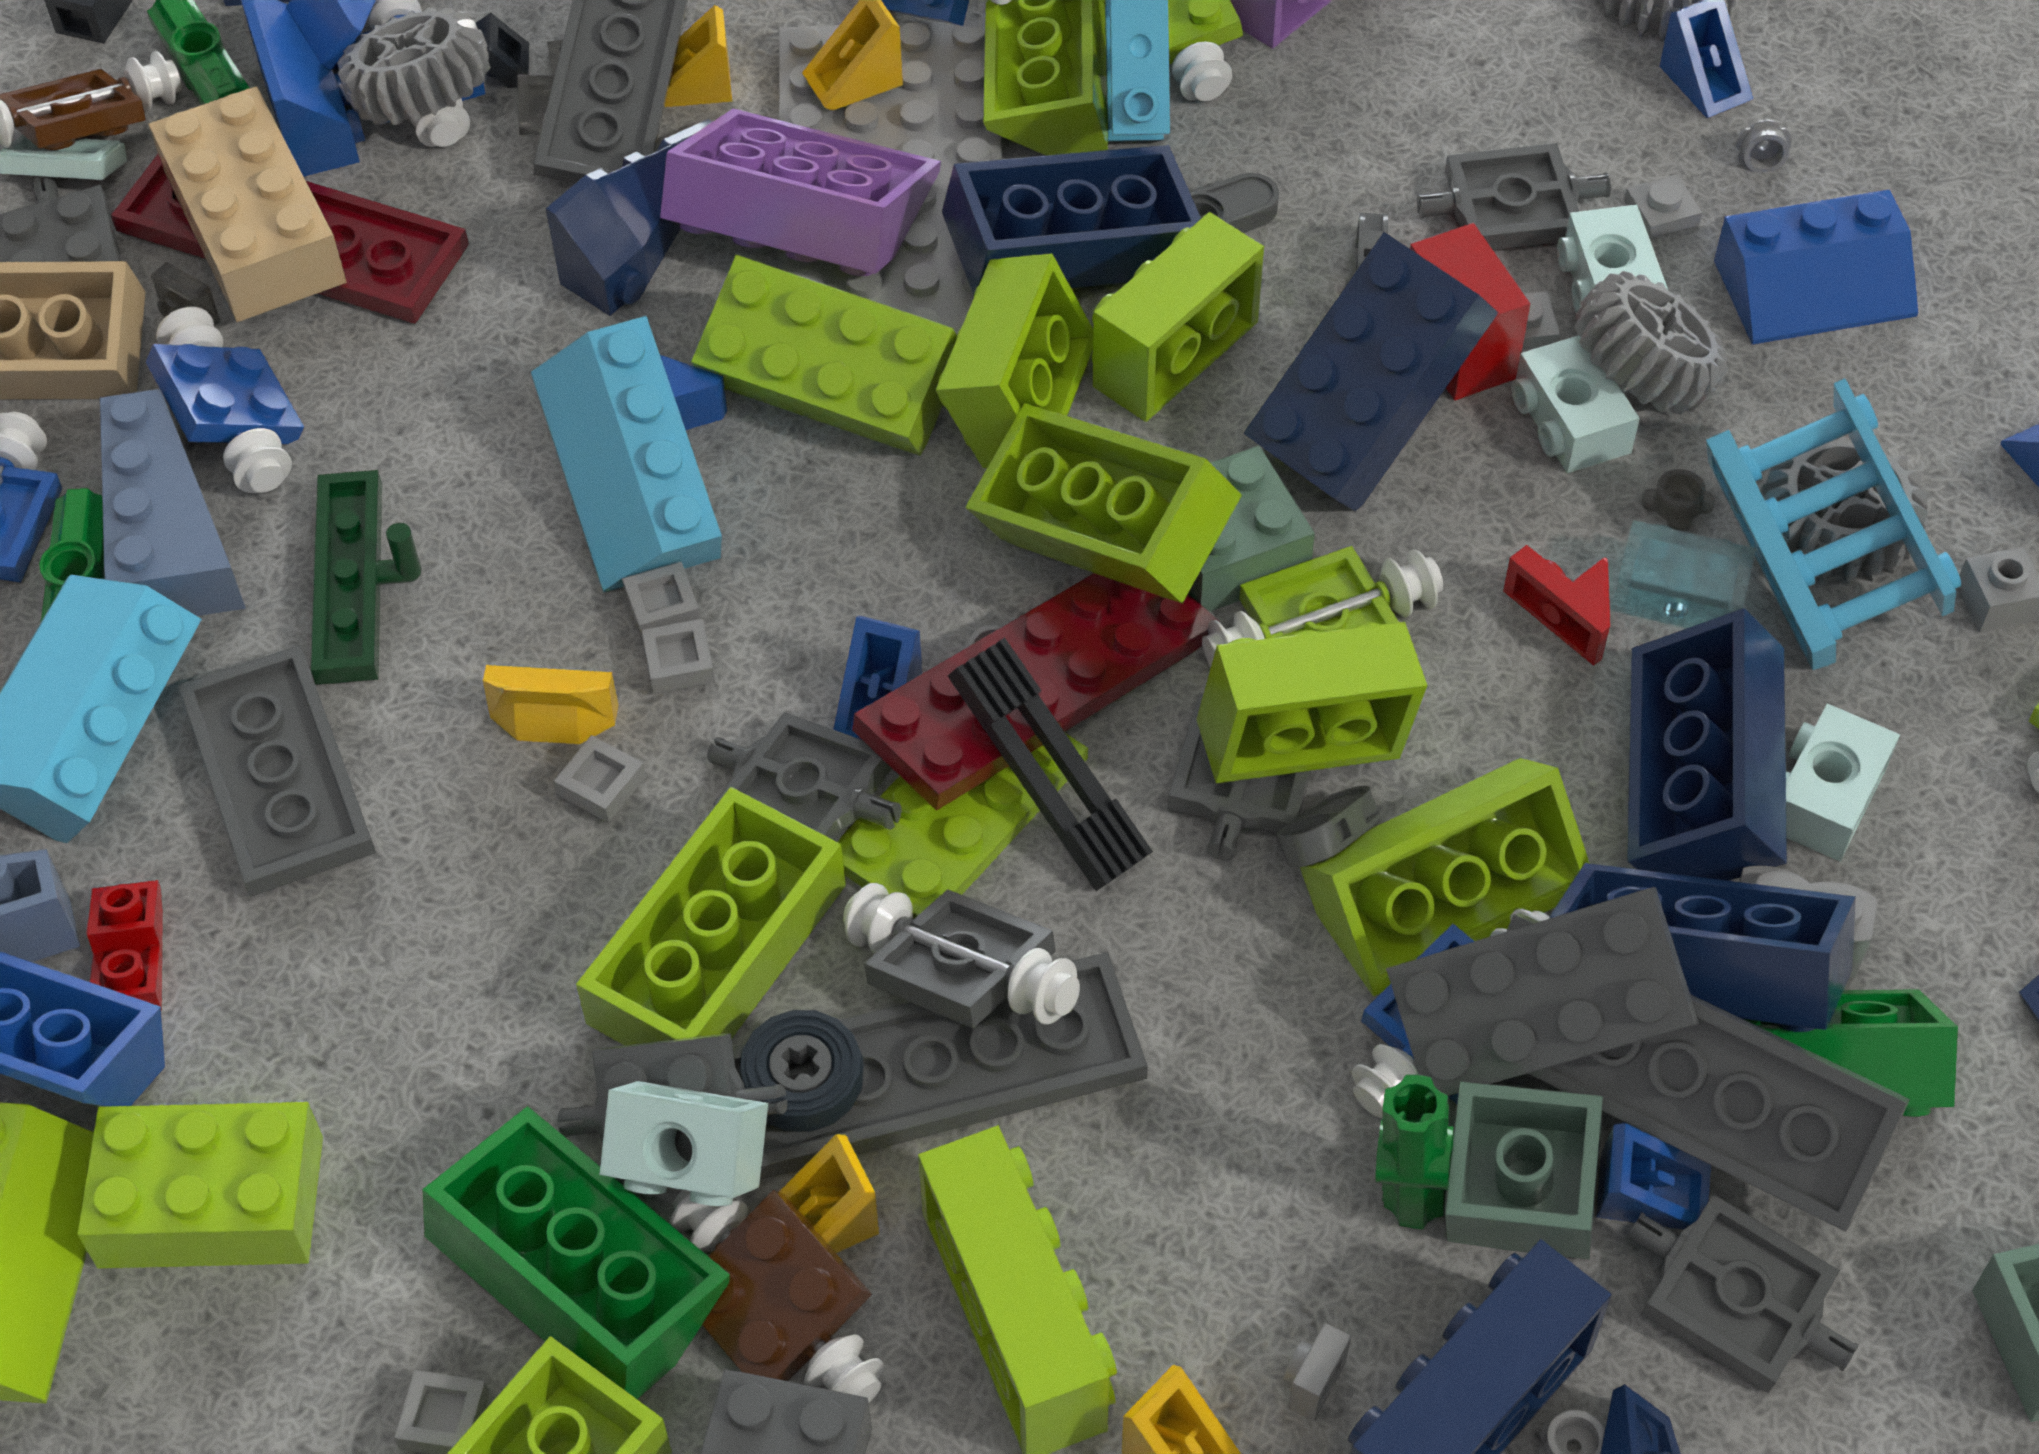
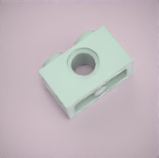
[1557,204,1668,313]
[1511,335,1640,474]
[1786,703,1900,862]
[599,1081,768,1206]

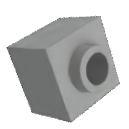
[1958,547,2039,633]

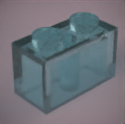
[1610,520,1756,628]

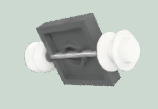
[843,883,1080,1029]

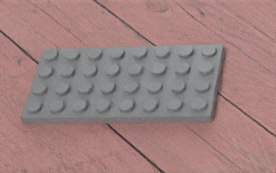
[778,20,1002,335]

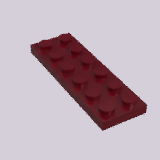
[111,154,469,324]
[852,573,1220,811]

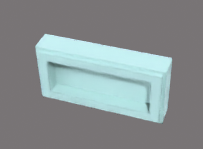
[0,135,127,180]

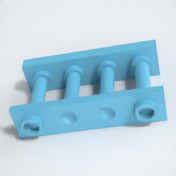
[1105,0,1170,142]
[1706,378,1961,670]

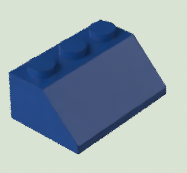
[241,0,365,177]
[1714,189,1919,345]
[0,951,165,1107]

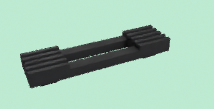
[947,637,1153,891]

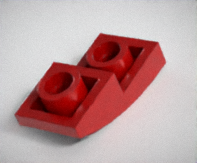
[87,880,163,1011]

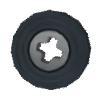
[739,1010,864,1132]

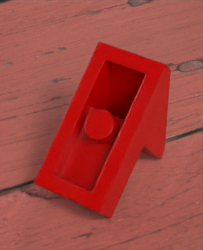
[1503,545,1610,666]

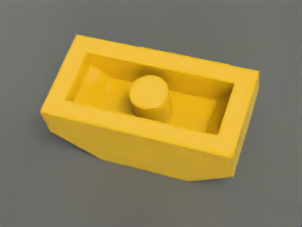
[483,665,619,744]

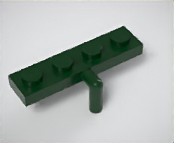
[311,470,422,685]

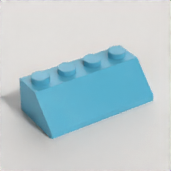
[531,316,722,592]
[0,575,202,843]

